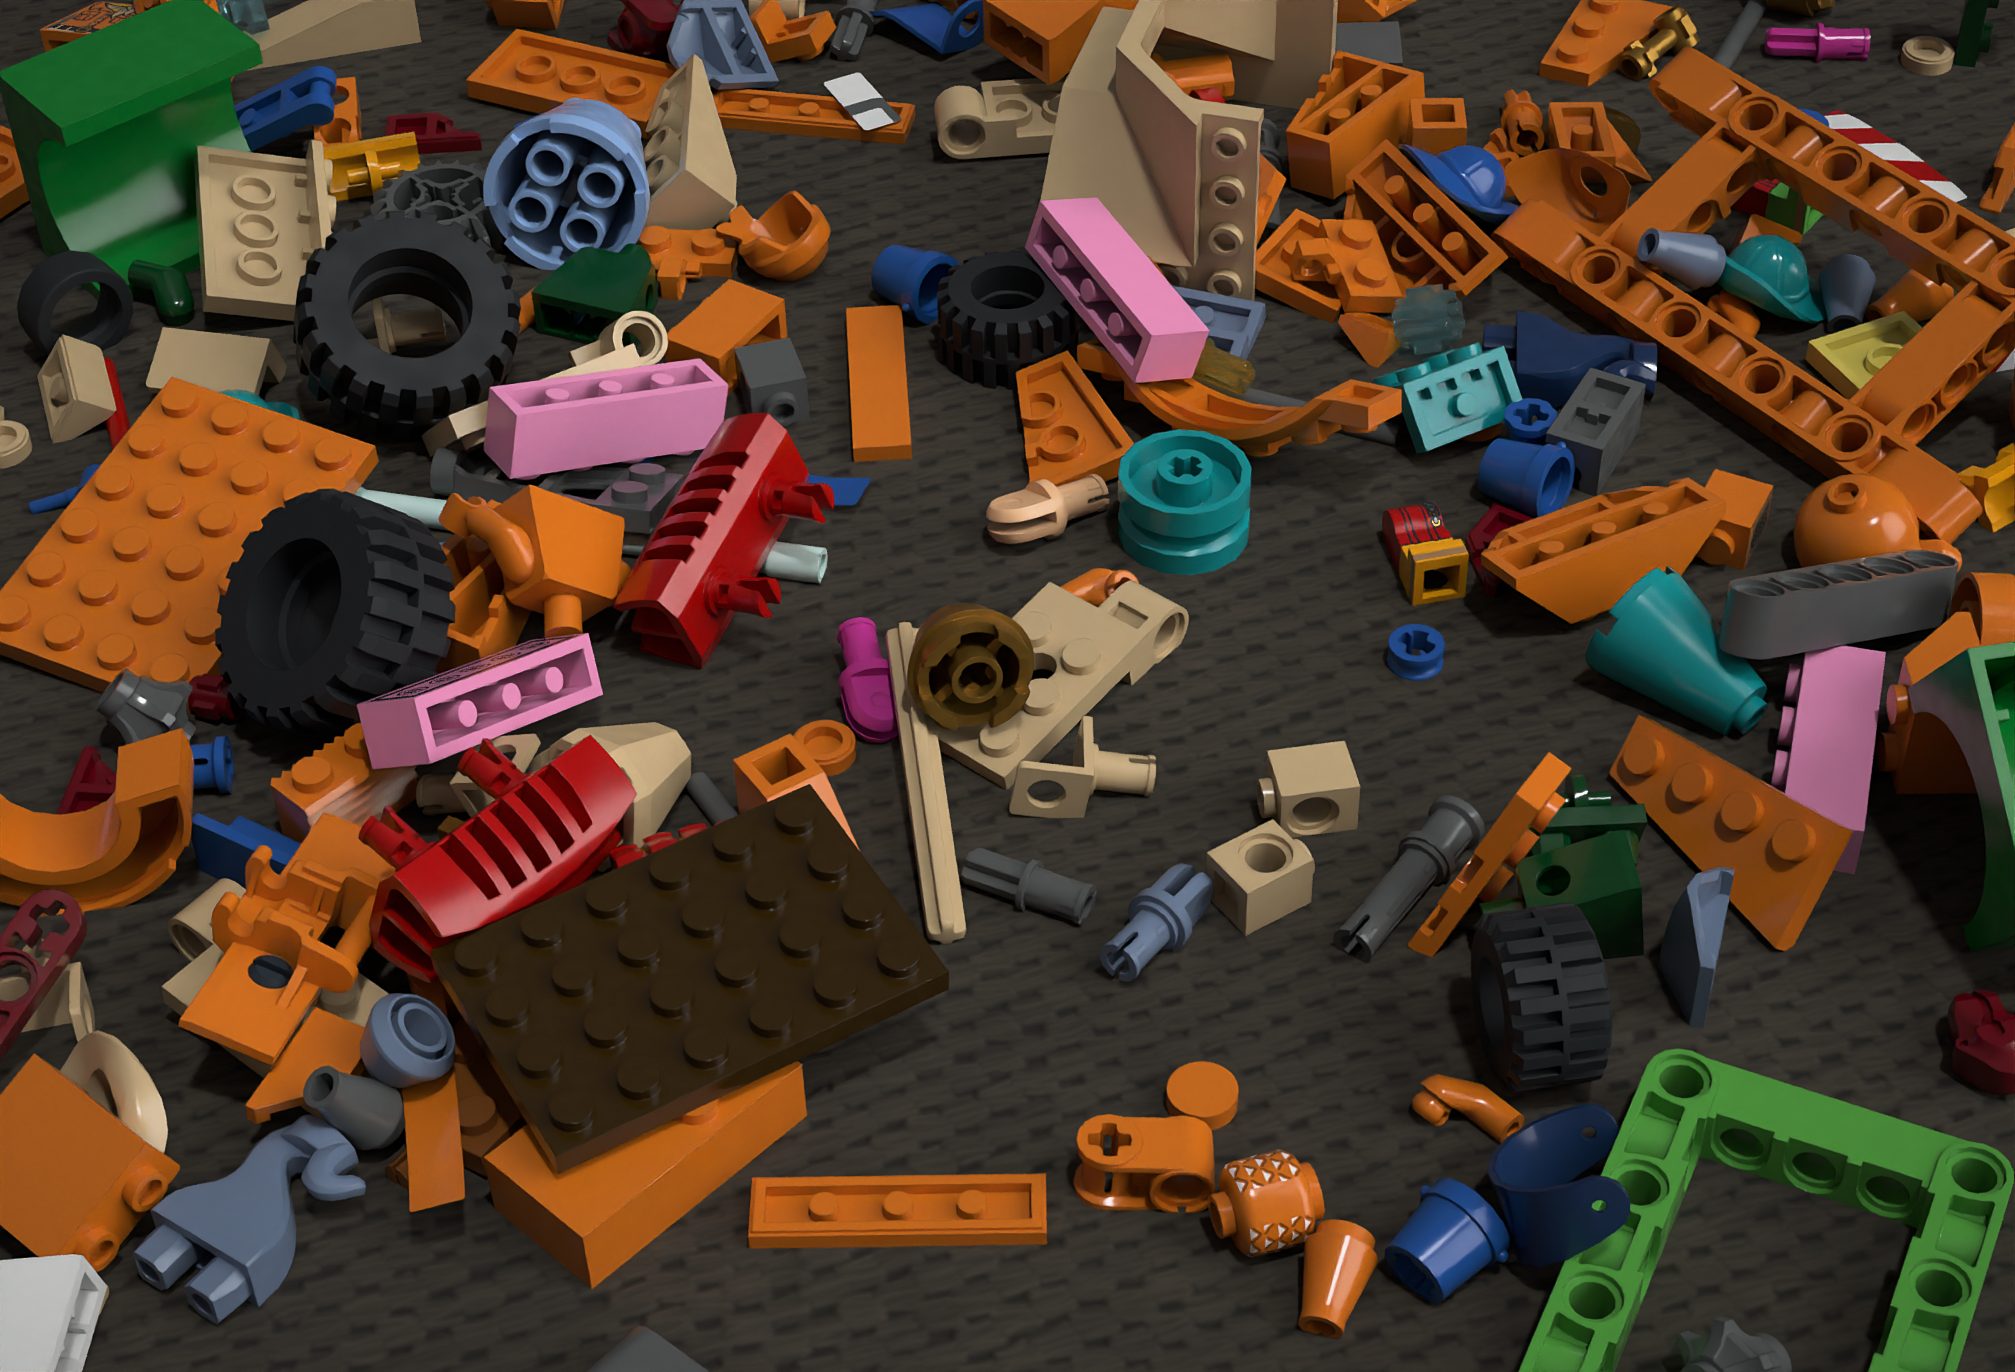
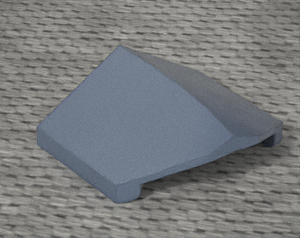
[666,0,779,90]
[1658,866,1735,1028]

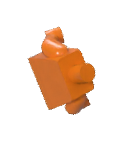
[438,484,631,638]

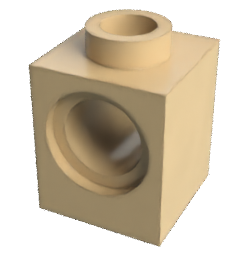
[1256,741,1360,838]
[1206,819,1315,936]

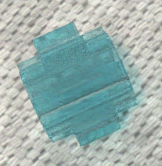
[1392,284,1465,355]

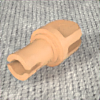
[986,474,1109,544]

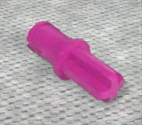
[1764,22,1870,62]

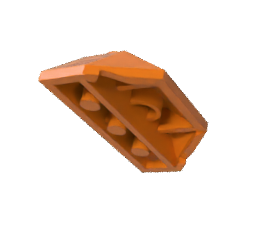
[1343,139,1508,314]
[1481,478,1726,624]

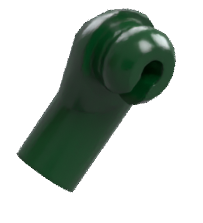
[128,260,194,327]

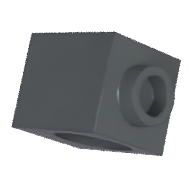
[734,337,810,427]

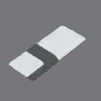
[824,73,901,131]

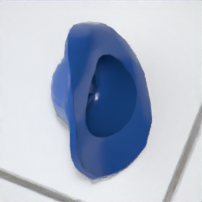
[1397,144,1519,228]

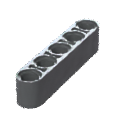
[1718,550,1959,659]

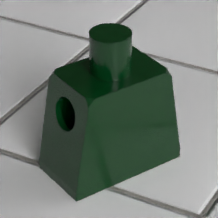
[531,243,659,349]
[1479,829,1644,960]

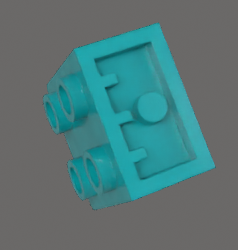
[1372,342,1522,453]

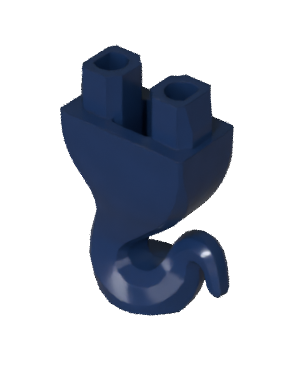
[1482,311,1657,409]

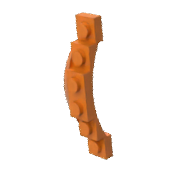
[1077,337,1402,457]

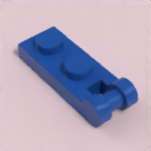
[234,66,337,152]

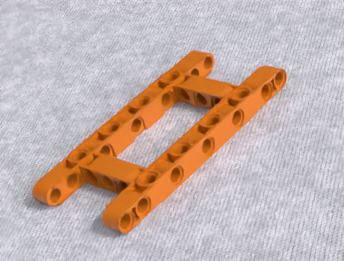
[1491,47,2015,544]

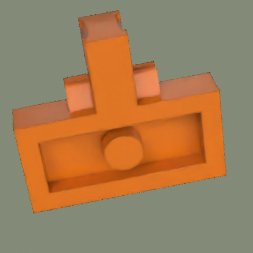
[1288,219,1403,313]
[636,226,740,300]

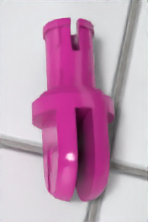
[836,617,899,743]

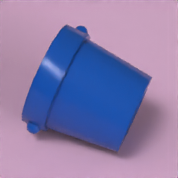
[871,245,959,324]
[1478,438,1575,519]
[1385,1178,1510,1304]

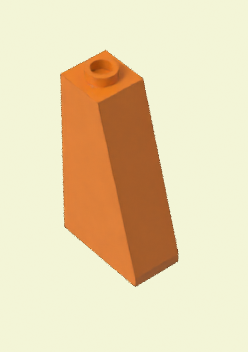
[983,0,1138,85]

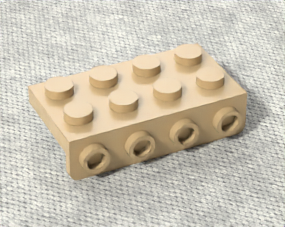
[194,140,336,321]

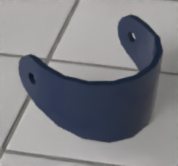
[1487,1104,1630,1267]

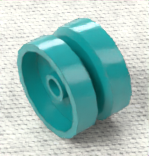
[1118,429,1252,575]

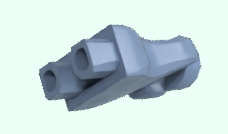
[133,1114,366,1324]

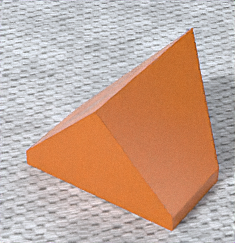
[1548,102,1653,183]

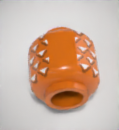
[1208,1150,1325,1257]

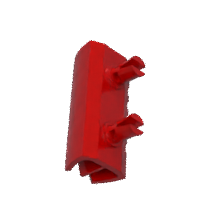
[613,413,834,669]
[358,735,637,983]

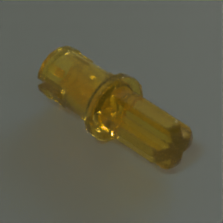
[1192,337,1256,394]

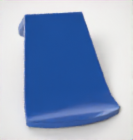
[870,0,984,54]

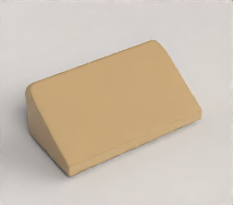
[37,335,116,444]

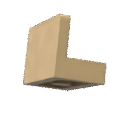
[146,327,287,396]

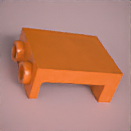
[0,1053,180,1272]

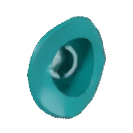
[1717,234,1827,324]

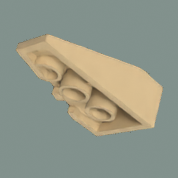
[243,0,421,71]
[643,54,737,230]

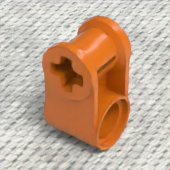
[1073,1114,1216,1213]

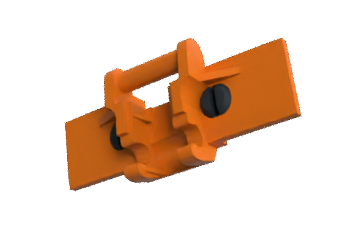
[178,812,397,1066]

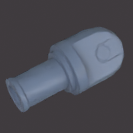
[1100,863,1214,981]

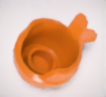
[716,191,831,282]

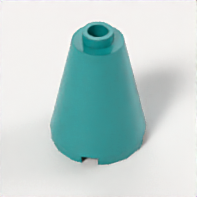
[1585,566,1768,736]

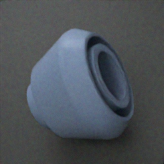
[360,993,455,1088]

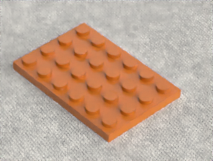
[0,376,379,715]

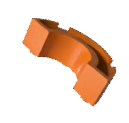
[0,728,194,917]

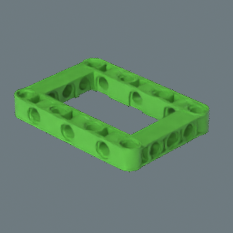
[1518,1048,2014,1372]

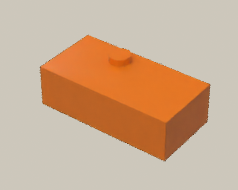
[484,1061,807,1289]

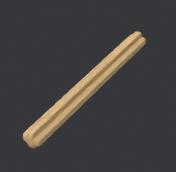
[885,622,967,944]

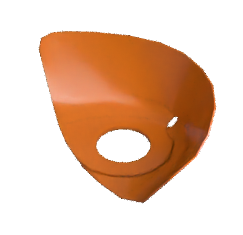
[1504,147,1631,237]

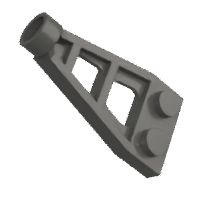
[430,447,684,534]

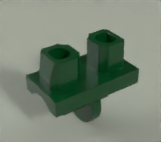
[1527,773,1647,867]

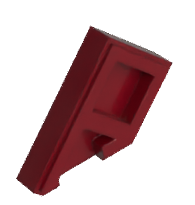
[385,112,482,154]

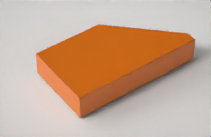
[245,1007,366,1124]

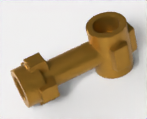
[1618,5,1700,81]

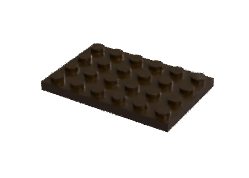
[430,784,949,1174]

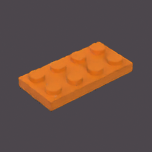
[466,29,677,139]

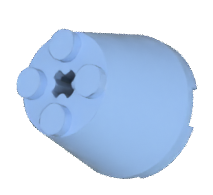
[483,97,650,270]

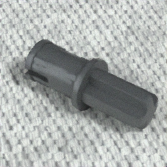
[830,0,880,62]
[961,848,1097,926]

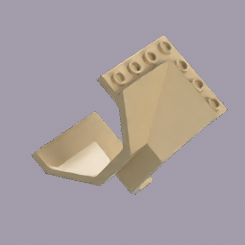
[1040,0,1338,301]

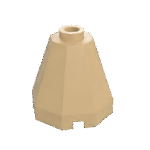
[530,722,692,872]

